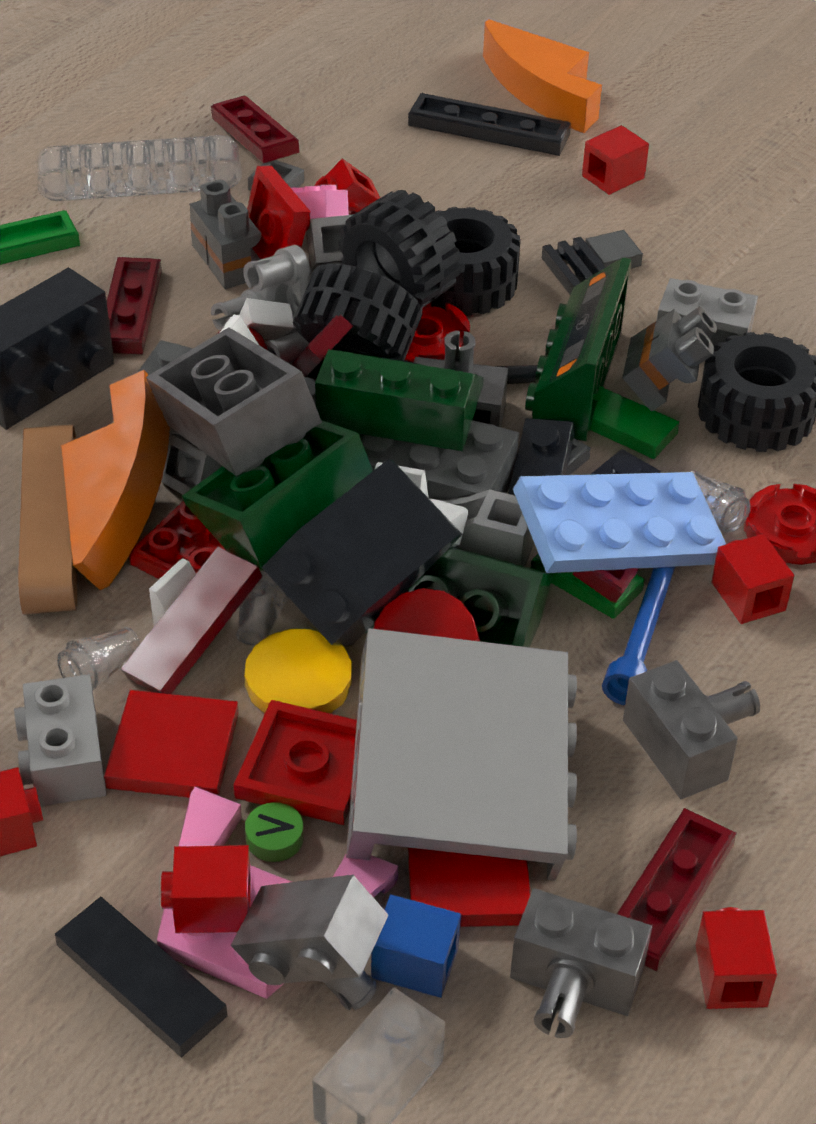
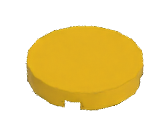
[244,629,352,714]

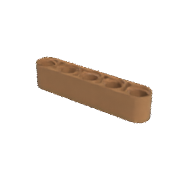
[18,424,78,615]

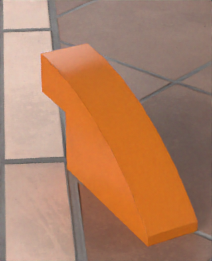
[483,19,602,133]
[61,370,170,590]

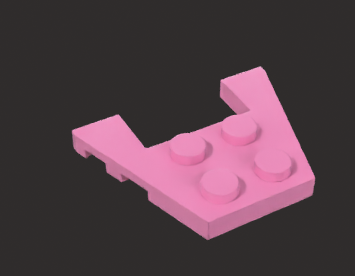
[157,787,398,999]

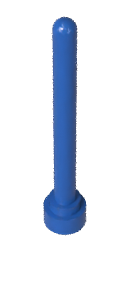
[602,567,675,705]

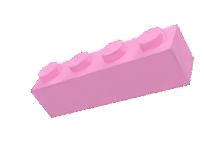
[291,185,349,219]

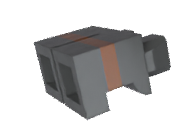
[189,179,262,289]
[622,306,717,412]

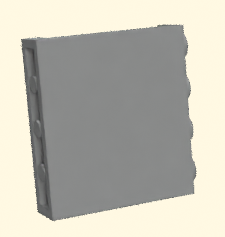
[346,628,577,881]

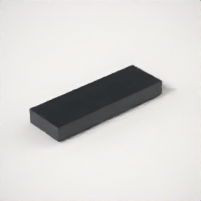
[55,896,228,1058]

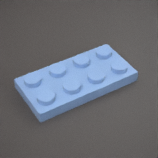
[513,472,726,573]

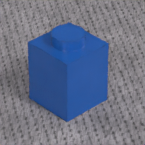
[371,894,461,998]

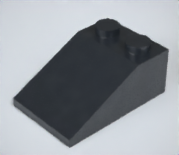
[262,459,463,646]

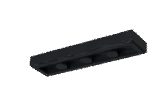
[408,93,571,156]

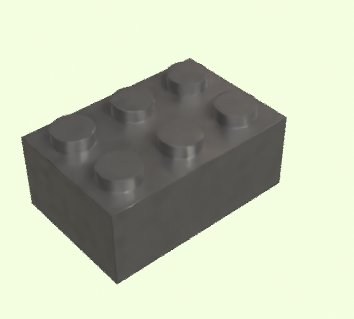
[146,327,322,476]

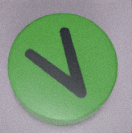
[245,802,304,862]

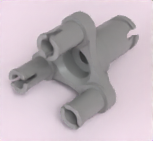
[211,245,313,364]

